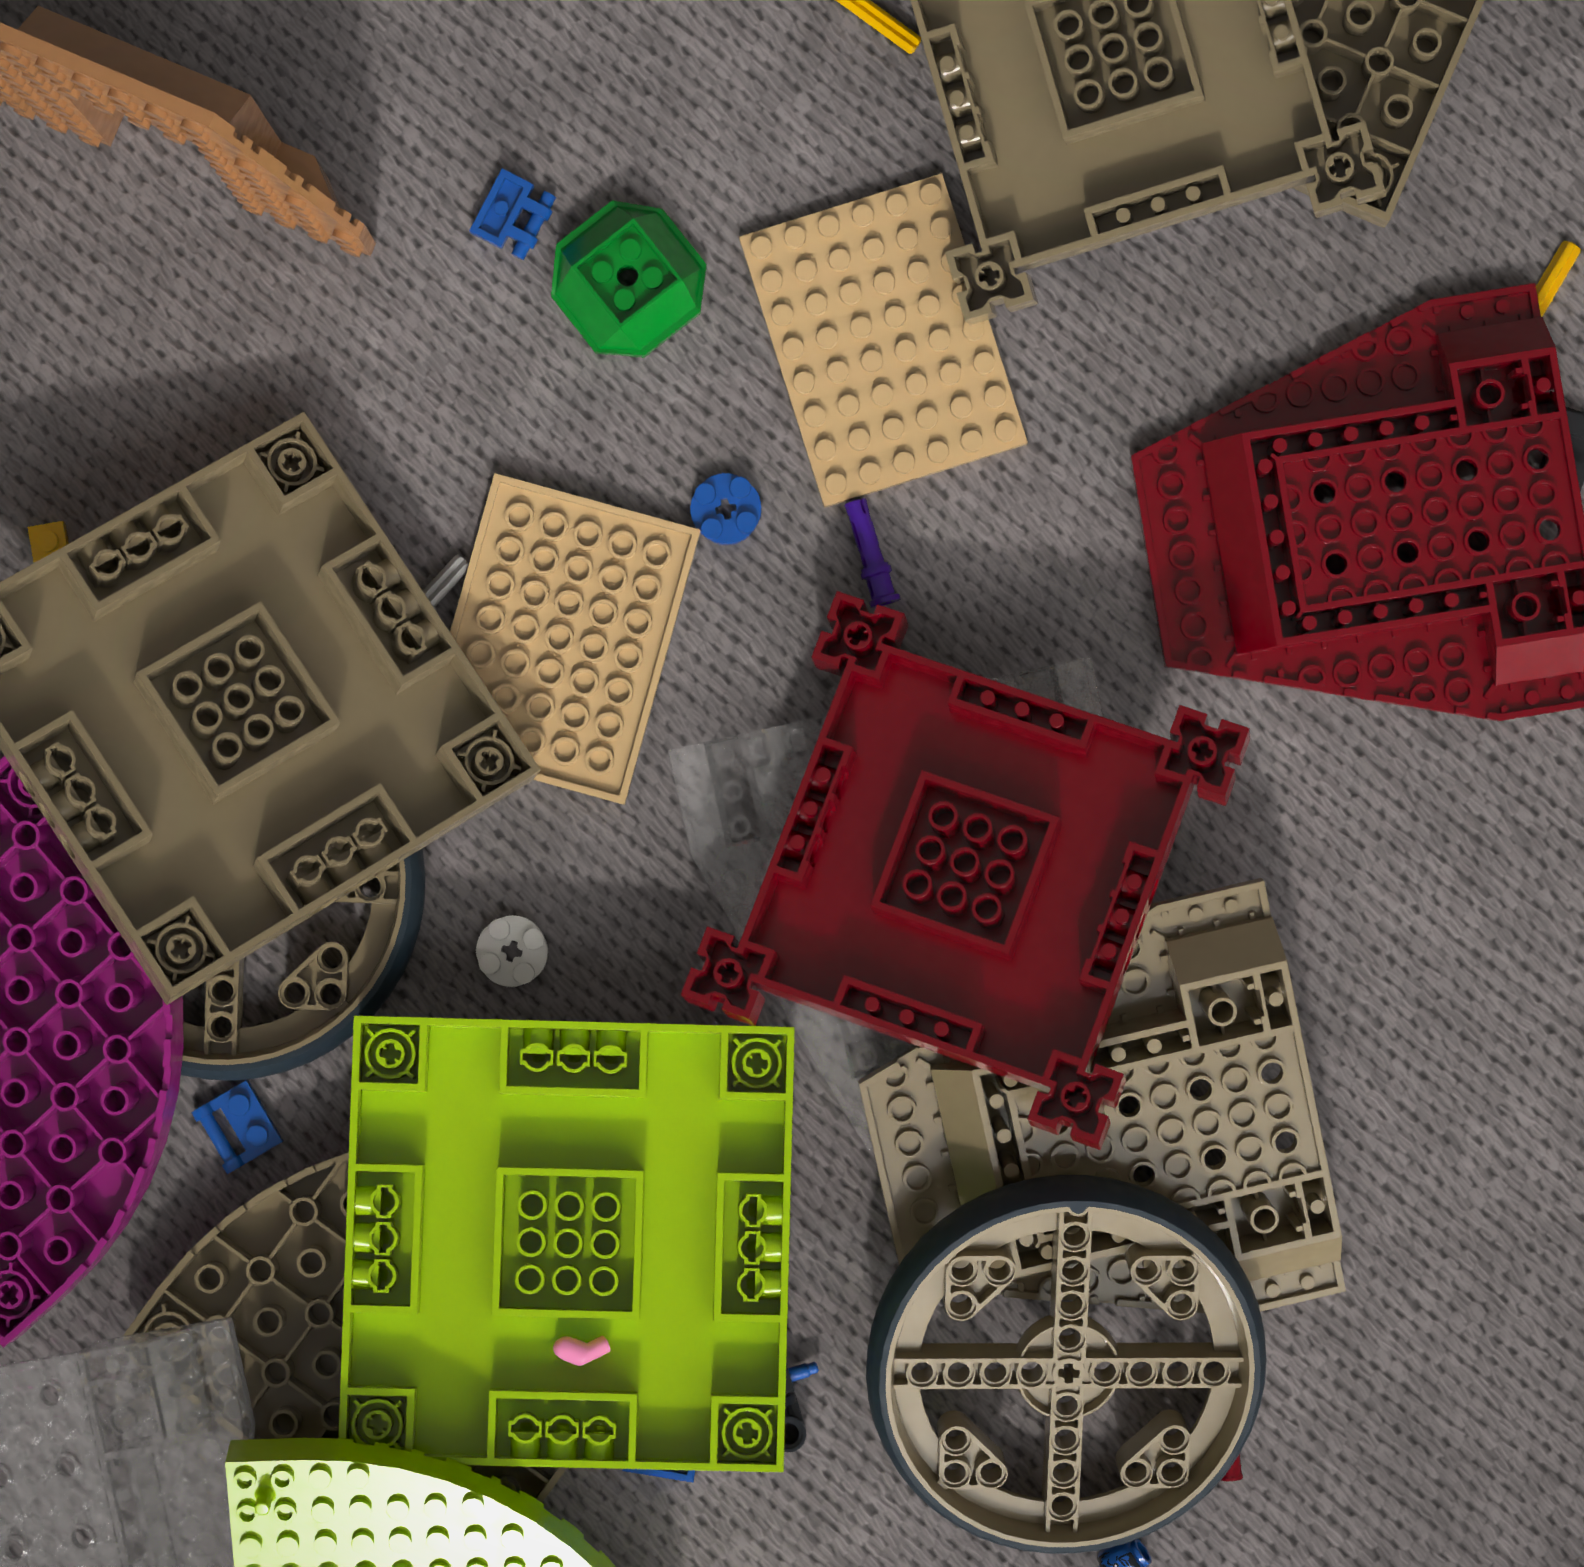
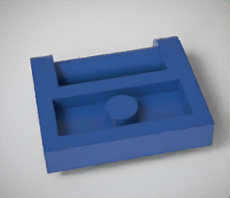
[191,1080,284,1174]

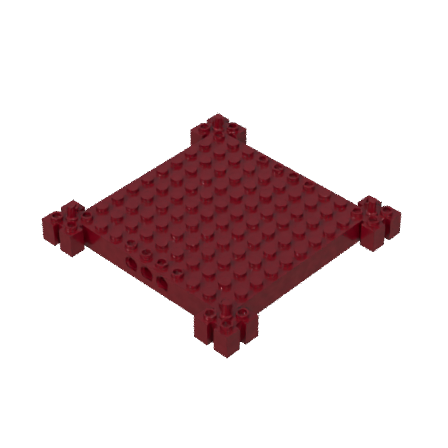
[681,591,1251,1151]

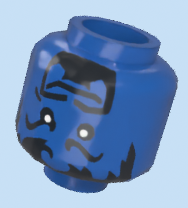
[1098,1539,1152,1567]

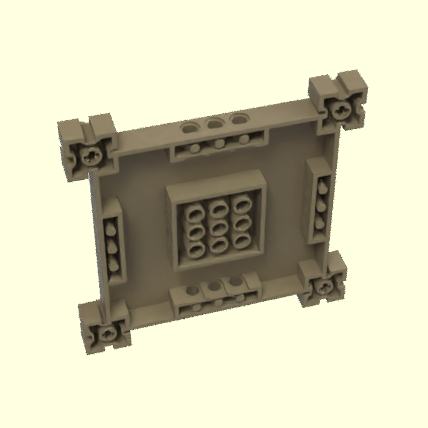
[910,0,1386,325]

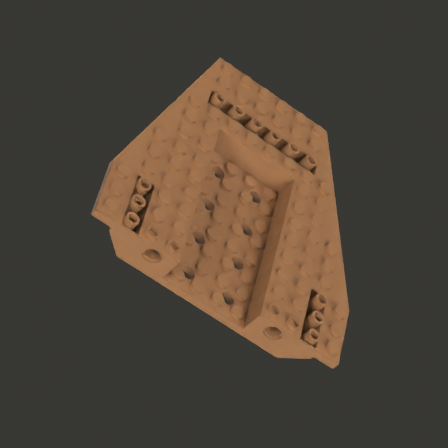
[0,6,376,257]

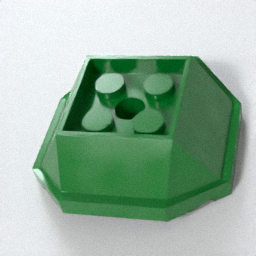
[551,200,707,358]

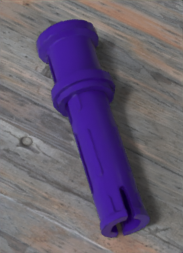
[844,498,901,609]

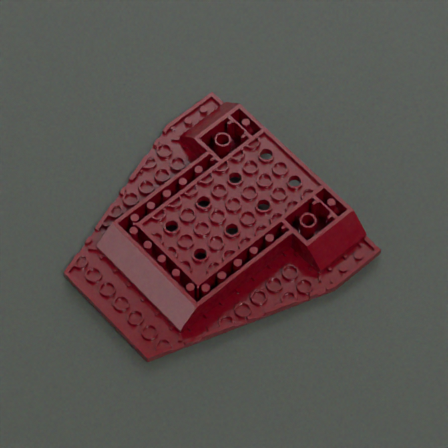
[1130,283,1584,722]

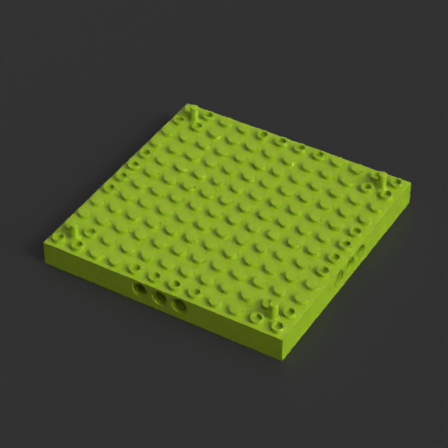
[338,1016,795,1472]

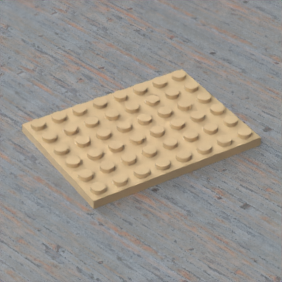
[739,173,1028,508]
[450,473,701,805]

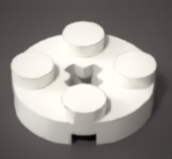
[476,915,548,987]

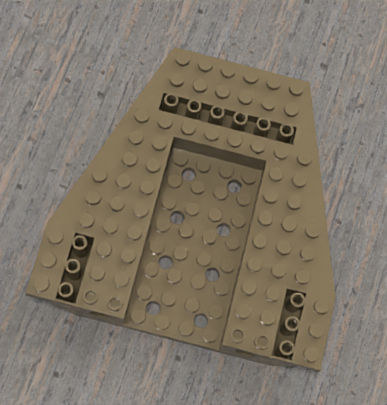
[858,878,1346,1313]

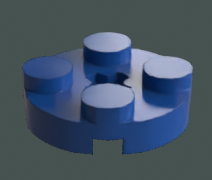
[690,473,762,545]

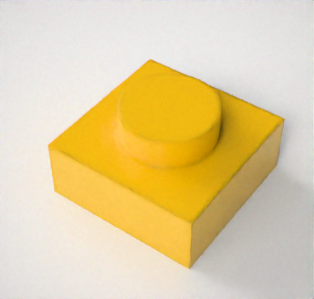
[27,521,69,562]

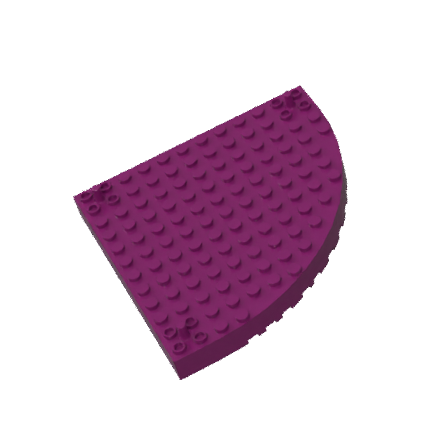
[0,756,184,1348]

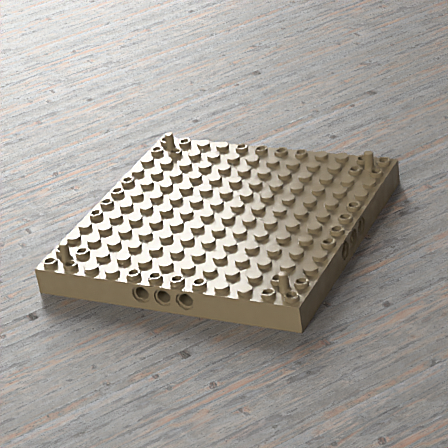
[0,412,541,1005]

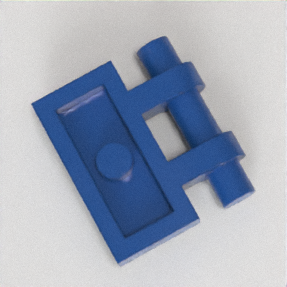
[469,168,556,260]

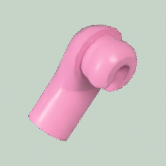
[553,1336,610,1366]

